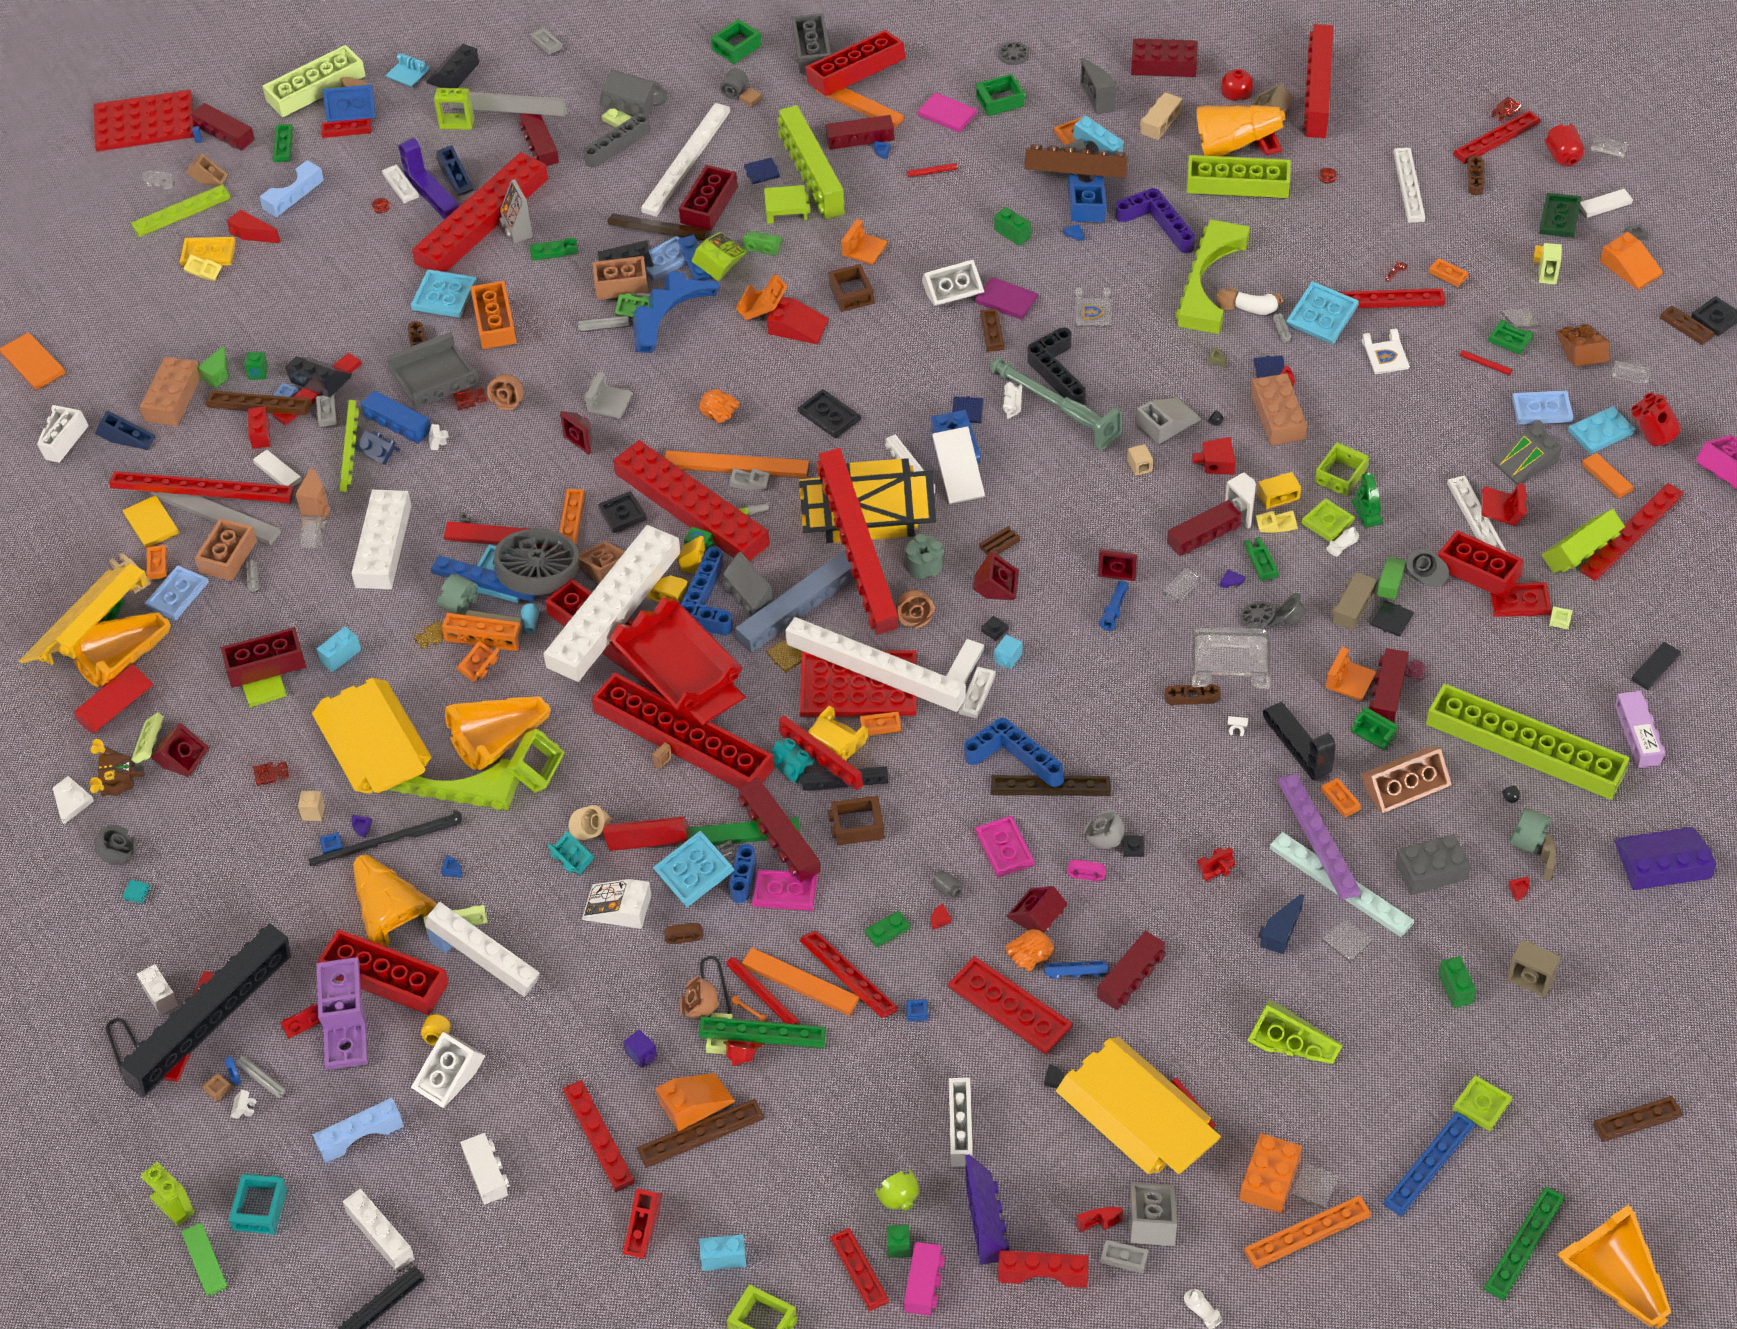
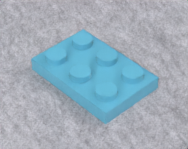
[1568,406,1635,454]

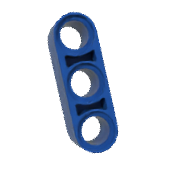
[730,844,756,903]

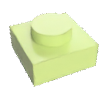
[1549,606,1573,629]

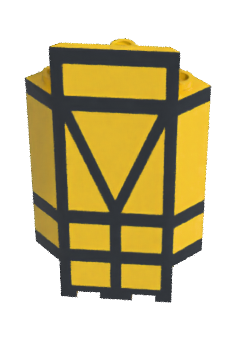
[799,458,936,544]

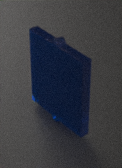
[744,157,780,185]
[1253,355,1285,378]
[952,396,983,423]

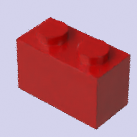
[248,406,271,449]

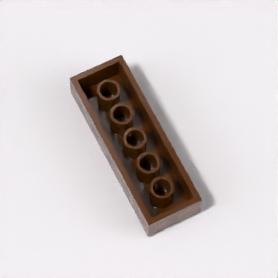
[1024,144,1129,178]

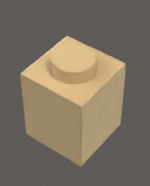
[1127,444,1153,476]
[298,791,325,821]

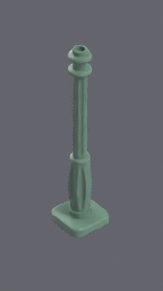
[990,358,1122,451]

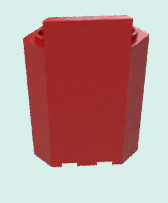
[609,597,747,725]

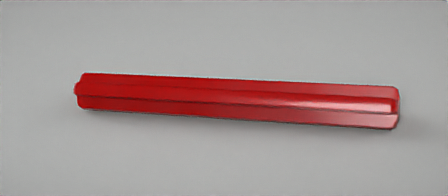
[726,957,799,1025]

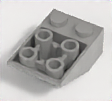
[1136,397,1201,444]

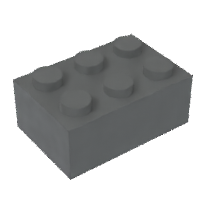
[1395,834,1471,895]

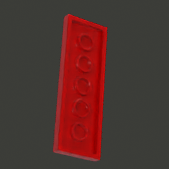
[948,956,1073,1056]

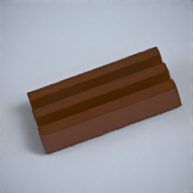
[979,526,1020,555]

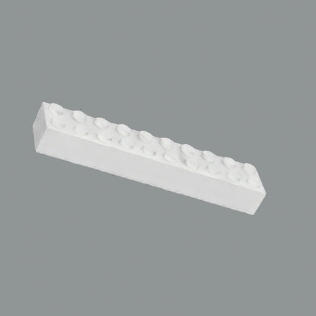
[544,525,680,682]

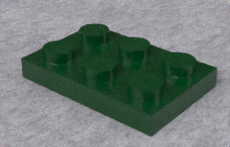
[1539,193,1581,237]

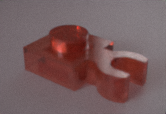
[1491,97,1521,121]
[453,388,487,411]
[253,762,289,786]

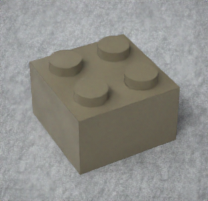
[1507,939,1561,998]

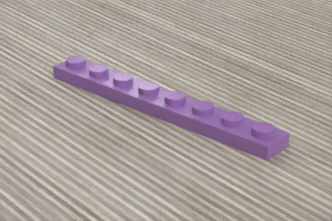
[1278,774,1361,900]

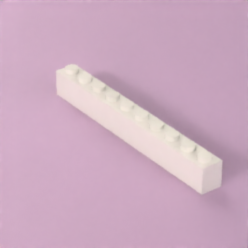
[786,617,966,712]

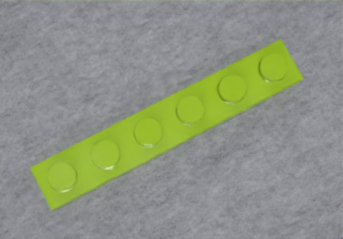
[131,184,231,237]
[339,400,359,492]

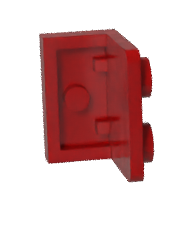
[1481,483,1527,526]

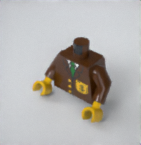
[89,739,145,796]

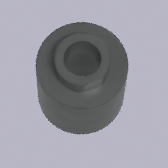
[933,871,962,899]

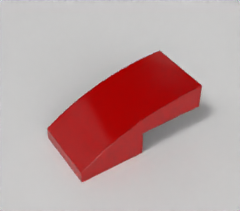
[1076,1207,1124,1233]

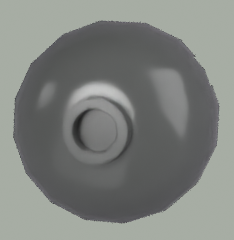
[95,824,137,865]

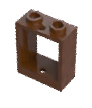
[828,264,874,312]
[828,795,885,846]

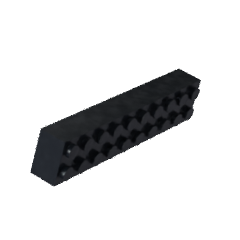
[120,923,291,1098]

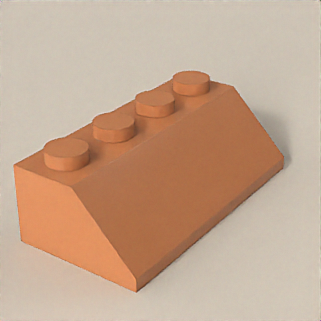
[1361,746,1452,813]

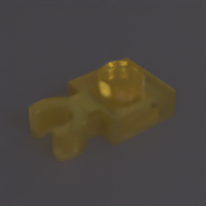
[414,620,450,649]

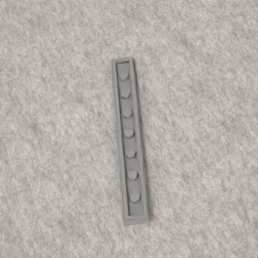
[449,92,567,116]
[150,491,281,545]

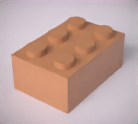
[592,256,648,300]
[195,518,257,581]

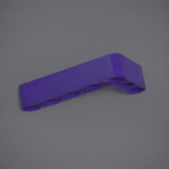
[398,138,459,219]
[1115,188,1195,253]

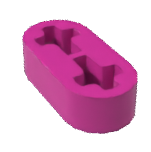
[1067,860,1106,881]

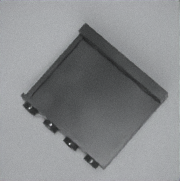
[386,332,480,408]

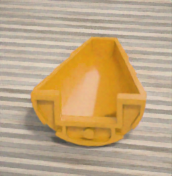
[1197,105,1286,157]
[73,612,171,687]
[445,696,551,770]
[353,855,437,947]
[1557,1204,1671,1329]

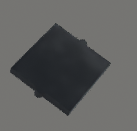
[1371,600,1414,637]

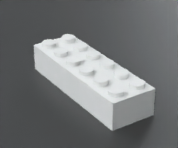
[352,489,411,589]

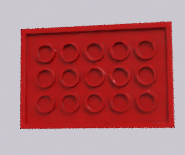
[94,90,194,152]
[800,650,917,717]

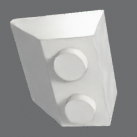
[1225,472,1256,529]

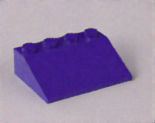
[1614,827,1716,890]
[965,1154,1010,1265]

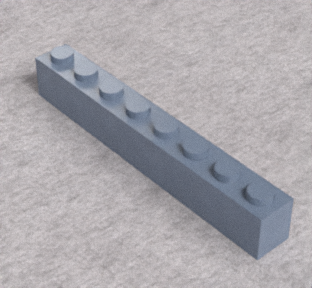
[735,549,854,653]

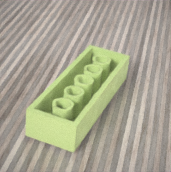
[262,45,366,118]

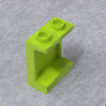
[764,185,810,224]
[141,1162,195,1227]

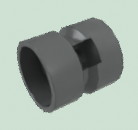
[720,68,748,99]

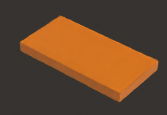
[0,332,66,391]

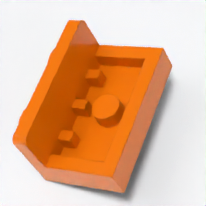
[456,640,500,683]

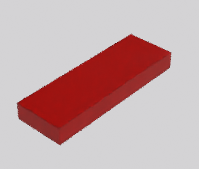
[321,118,371,138]

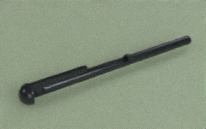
[308,810,462,866]

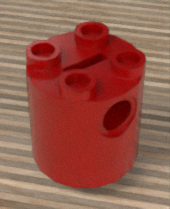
[1630,392,1681,446]

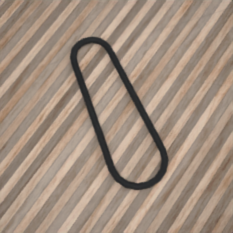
[700,956,731,1017]
[106,1018,138,1076]

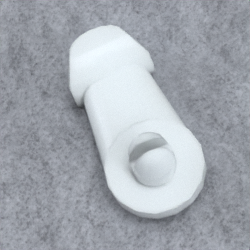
[1326,527,1359,557]
[1184,1289,1222,1329]

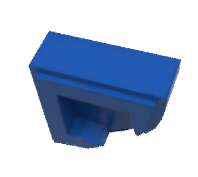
[192,126,202,143]
[874,141,891,159]
[1063,224,1085,240]
[441,856,462,878]
[224,1056,241,1086]

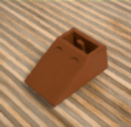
[1556,324,1609,367]

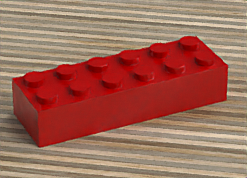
[805,30,906,96]
[318,929,449,1015]

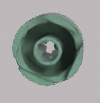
[905,534,943,579]
[437,573,479,615]
[1509,807,1552,855]

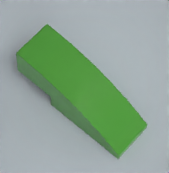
[1377,556,1407,600]
[181,1222,228,1297]

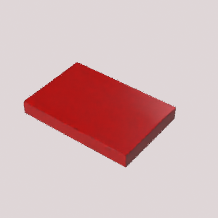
[1490,582,1552,617]

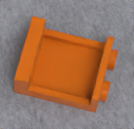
[736,274,788,321]

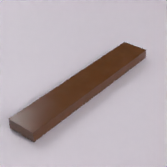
[206,391,312,415]
[637,1099,764,1168]

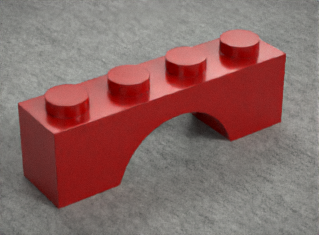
[998,1250,1089,1288]

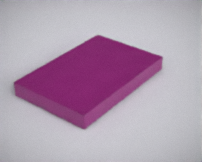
[975,277,1038,320]

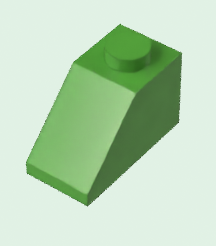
[197,347,228,388]

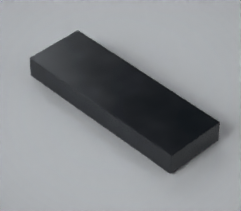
[1631,642,1681,690]

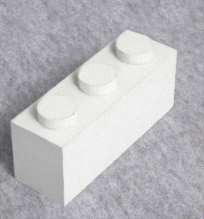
[460,1133,510,1205]

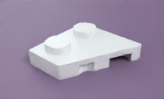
[53,776,94,824]

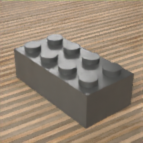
[792,13,831,73]

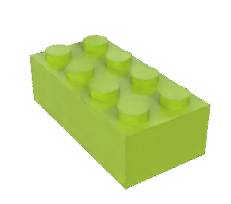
[1541,508,1625,573]

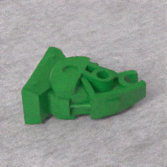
[1352,473,1383,528]

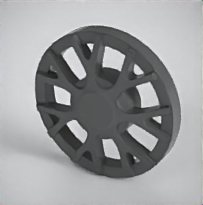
[998,41,1029,65]
[1240,601,1276,628]

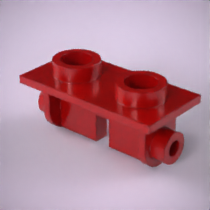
[280,1003,321,1039]

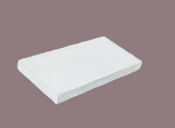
[932,427,985,504]

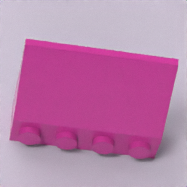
[1695,434,1737,489]

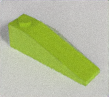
[1247,999,1343,1064]

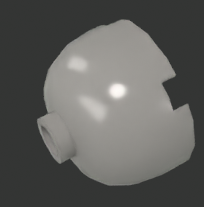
[1083,810,1125,849]

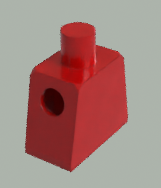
[1192,437,1236,475]

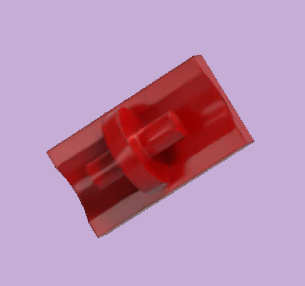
[1197,847,1236,882]

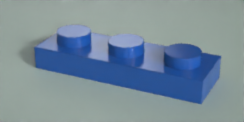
[678,235,711,281]
[1044,960,1108,979]

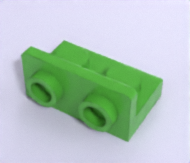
[743,231,782,256]
[615,293,649,319]

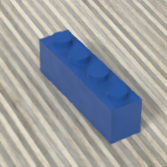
[361,390,431,444]

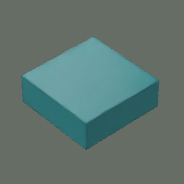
[123,880,150,904]

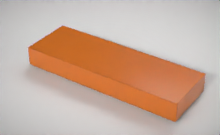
[1582,453,1634,499]

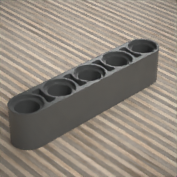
[584,113,650,167]

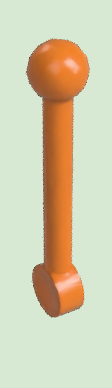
[731,996,767,1022]

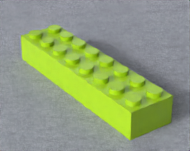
[777,105,845,220]

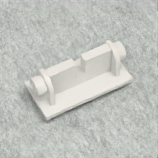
[1003,382,1022,419]

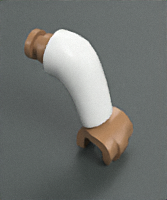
[1216,286,1283,315]

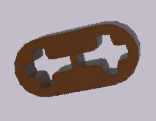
[664,923,703,944]

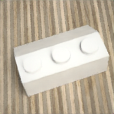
[922,260,984,306]

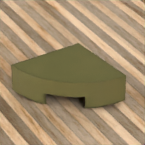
[1208,347,1226,367]

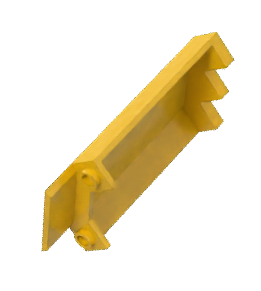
[19,563,148,665]
[312,678,432,794]
[1056,1037,1221,1174]

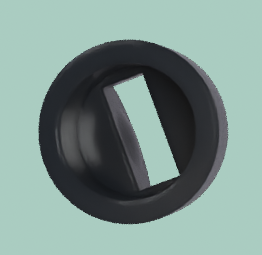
[1208,410,1224,426]
[1502,786,1520,803]

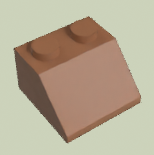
[296,468,330,523]

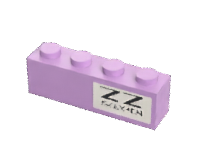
[1615,691,1666,768]

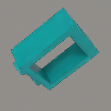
[229,1173,288,1235]

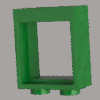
[711,19,762,64]
[975,74,1026,116]

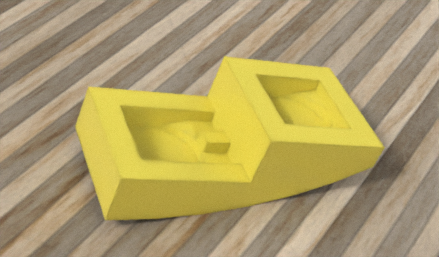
[184,255,222,281]
[1256,511,1298,533]

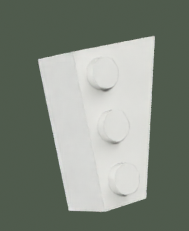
[37,405,89,463]

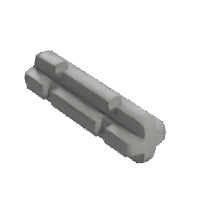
[1274,313,1291,342]
[246,560,259,593]

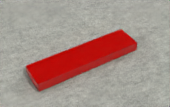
[830,1227,889,1312]

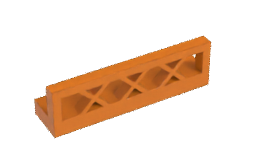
[442,613,521,652]

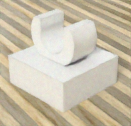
[428,424,449,450]
[1227,716,1248,737]
[230,1089,257,1119]

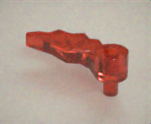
[1385,262,1408,282]

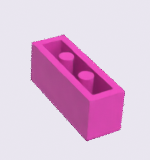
[904,1242,945,1316]

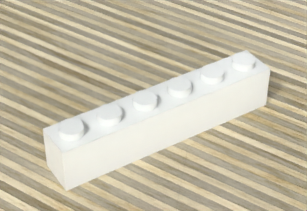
[425,902,539,997]

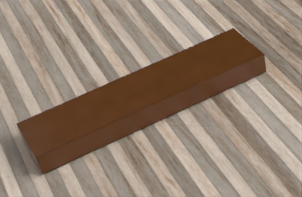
[1593,1096,1682,1142]

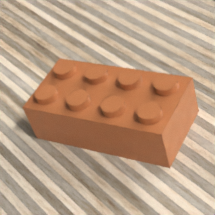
[140,356,201,426]
[1251,373,1307,446]

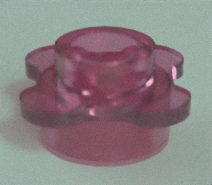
[1405,660,1426,680]

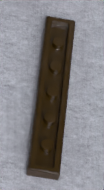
[608,214,710,240]
[991,775,1110,796]

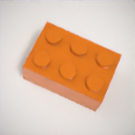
[1240,1133,1302,1214]

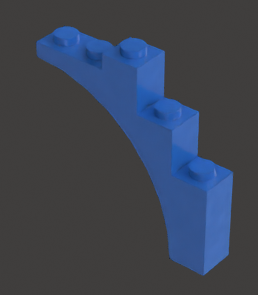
[633,271,720,353]

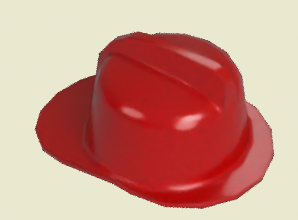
[723,1040,764,1066]

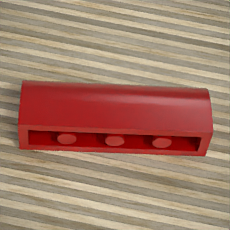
[74,664,154,734]
[603,816,689,851]

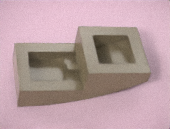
[1540,834,1556,881]

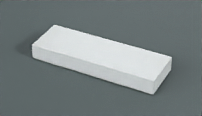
[382,164,419,203]
[1580,189,1633,218]
[253,450,302,487]
[946,639,984,684]
[959,667,996,719]

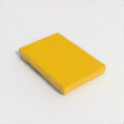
[180,237,236,266]
[122,495,179,549]

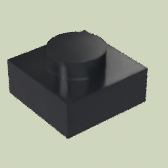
[981,616,1008,641]
[1123,836,1144,857]

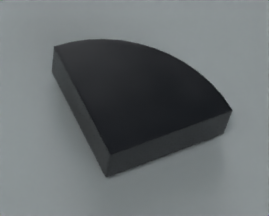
[1044,1064,1064,1088]

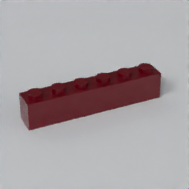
[737,778,821,883]

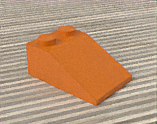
[1600,231,1663,290]
[655,1073,735,1132]

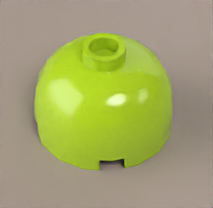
[875,1169,919,1211]

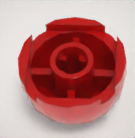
[1221,69,1253,101]

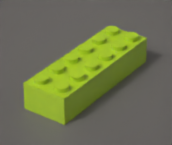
[1187,155,1291,198]

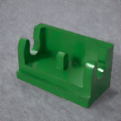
[1351,707,1398,751]

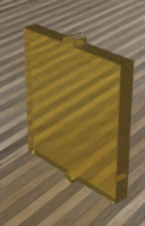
[766,639,802,673]

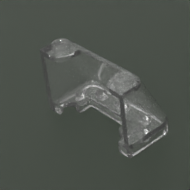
[1191,628,1270,688]

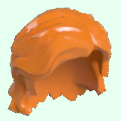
[699,389,740,424]
[1005,929,1054,971]

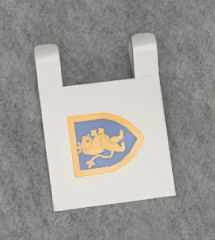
[1362,329,1410,374]

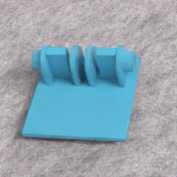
[386,53,431,87]

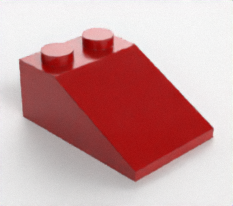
[767,296,829,345]

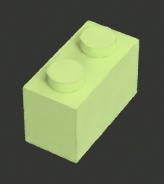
[1539,243,1562,284]

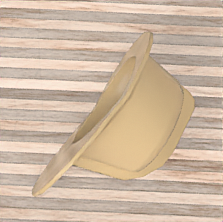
[569,805,613,840]

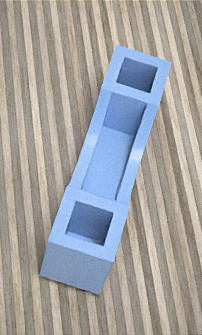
[260,160,324,217]
[313,1098,404,1164]

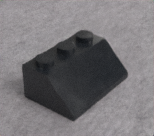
[426,44,479,88]
[597,240,654,268]
[285,356,352,397]

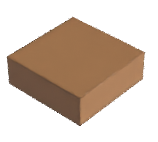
[739,87,762,107]
[652,742,672,769]
[202,1073,233,1102]

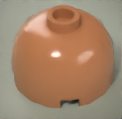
[487,374,524,411]
[896,589,935,628]
[680,977,719,1020]

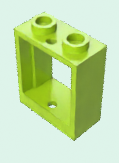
[434,88,474,130]
[1315,442,1369,496]
[506,729,565,793]
[727,1284,798,1329]

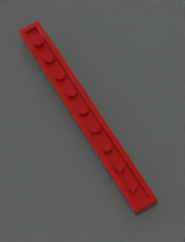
[109,471,294,503]

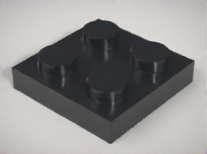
[1691,296,1737,336]
[598,491,647,533]

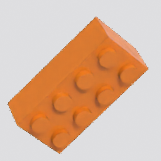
[470,281,517,350]

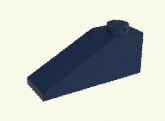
[436,145,474,196]
[95,410,156,450]
[1258,894,1304,954]

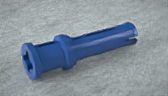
[1099,581,1129,631]

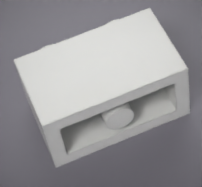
[137,964,179,1016]

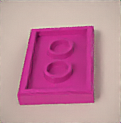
[918,92,977,133]
[975,815,1035,878]
[752,869,817,911]

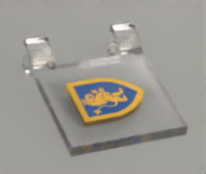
[1075,287,1111,328]

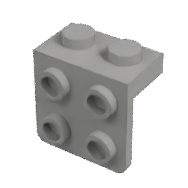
[584,372,632,419]

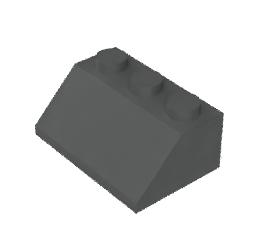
[600,69,655,115]
[723,552,773,616]

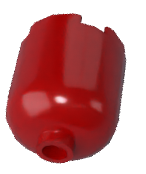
[1544,124,1585,167]

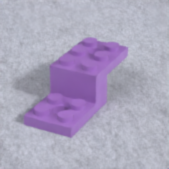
[317,957,368,1070]

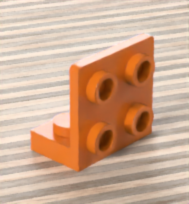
[841,219,887,265]
[1326,646,1376,701]

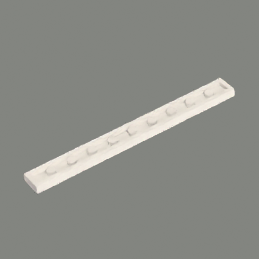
[641,103,730,217]

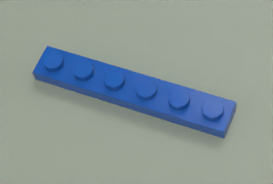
[431,556,537,602]

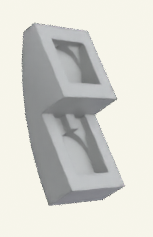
[729,468,770,490]

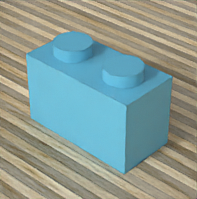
[317,627,361,672]
[699,1235,747,1271]

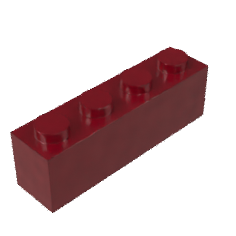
[191,103,255,151]
[518,113,559,166]
[825,115,895,150]
[1167,500,1242,556]
[1369,648,1409,723]
[1097,930,1166,1010]

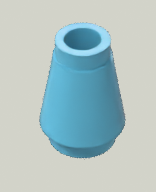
[521,604,539,633]

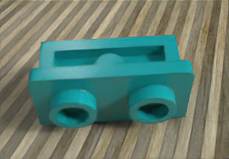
[771,738,814,783]
[547,831,595,875]

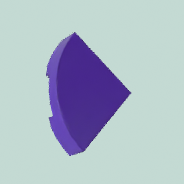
[1220,570,1245,588]
[352,815,372,838]

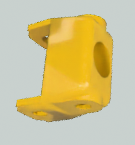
[808,706,868,761]

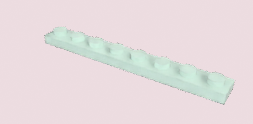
[1270,832,1414,938]

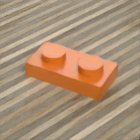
[1429,258,1469,287]
[147,545,167,580]
[860,712,901,736]
[1321,778,1361,818]

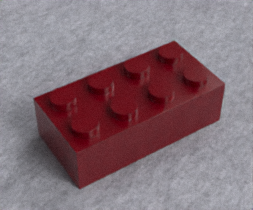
[1131,38,1198,77]
[679,165,738,231]
[220,627,307,688]

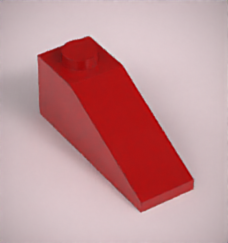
[227,209,280,243]
[623,1188,663,1259]

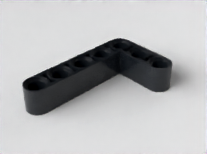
[1027,327,1086,405]
[1263,702,1336,780]

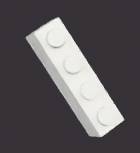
[949,1078,973,1167]
[342,1189,415,1272]

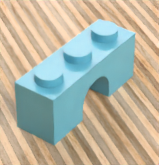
[1073,115,1124,154]

